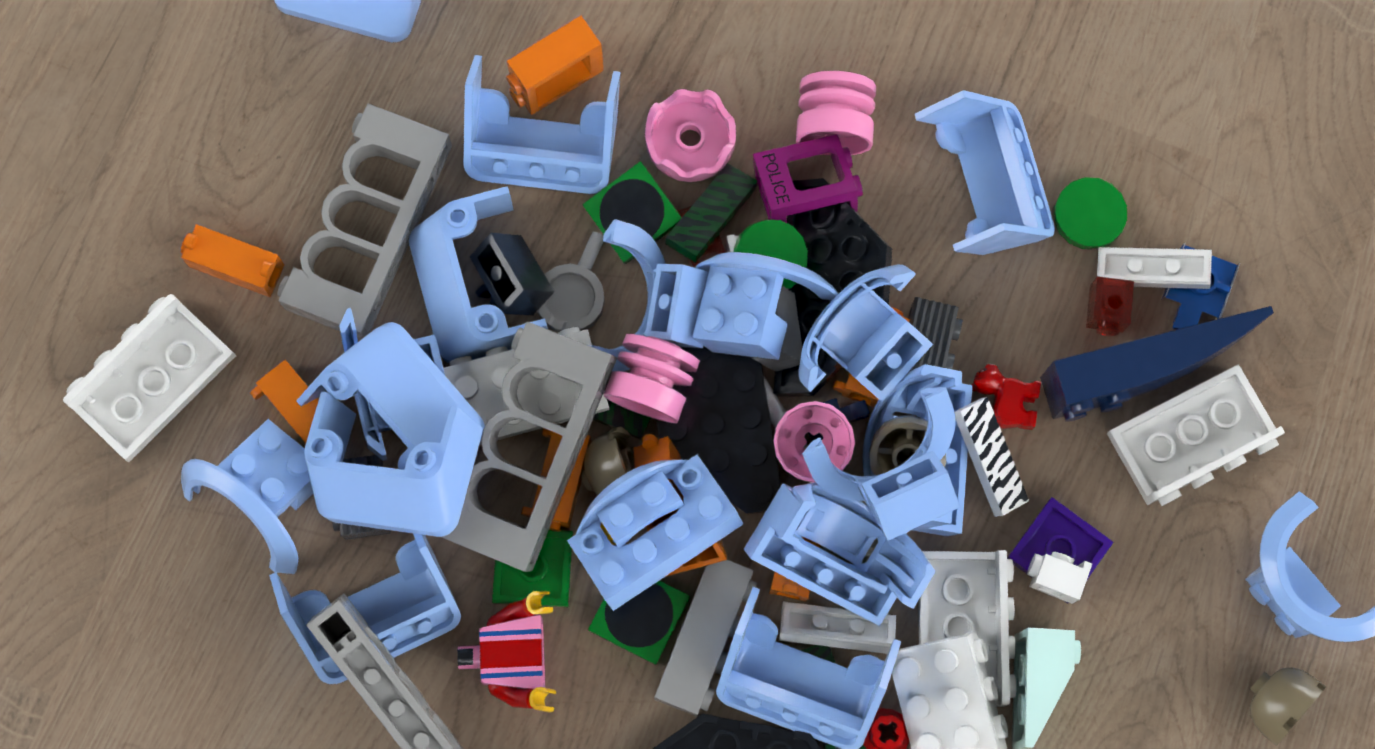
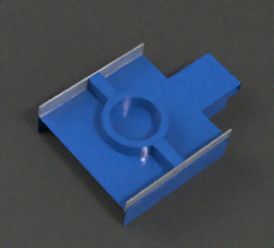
[1161,243,1240,330]

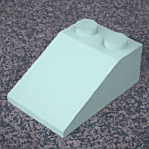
[1012,628,1081,749]

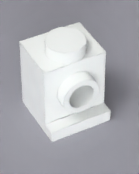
[1027,552,1092,604]

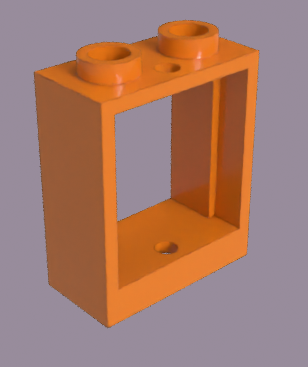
[506,15,604,115]

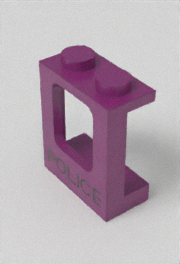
[753,134,863,223]

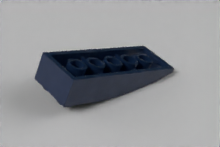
[1040,306,1274,422]

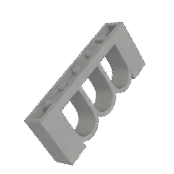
[277,103,452,339]
[442,321,617,572]
[306,593,464,749]

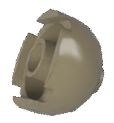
[869,415,946,475]
[581,427,637,496]
[1250,667,1326,746]

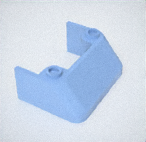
[274,0,421,42]
[463,55,621,194]
[915,90,1055,255]
[409,186,548,363]
[296,322,485,470]
[304,392,483,537]
[269,533,461,684]
[716,587,901,749]

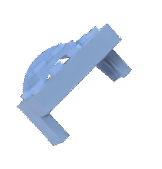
[863,364,972,536]
[567,455,743,611]
[744,483,935,626]

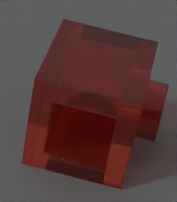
[1086,276,1134,336]

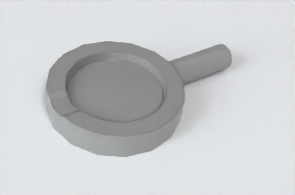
[537,231,605,332]

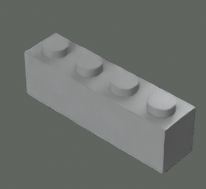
[654,560,757,717]

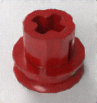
[863,708,910,749]

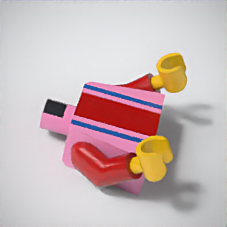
[457,591,556,713]

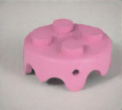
[645,89,736,182]

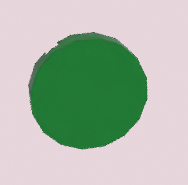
[1054,177,1127,250]
[733,219,808,289]

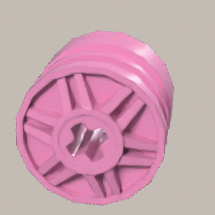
[796,71,876,156]
[604,334,700,423]
[773,401,855,483]

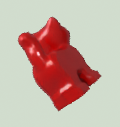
[971,364,1041,430]

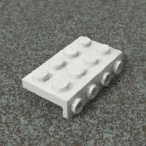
[63,294,236,462]
[443,327,609,445]
[1107,364,1285,506]
[918,550,1016,707]
[887,631,1008,749]

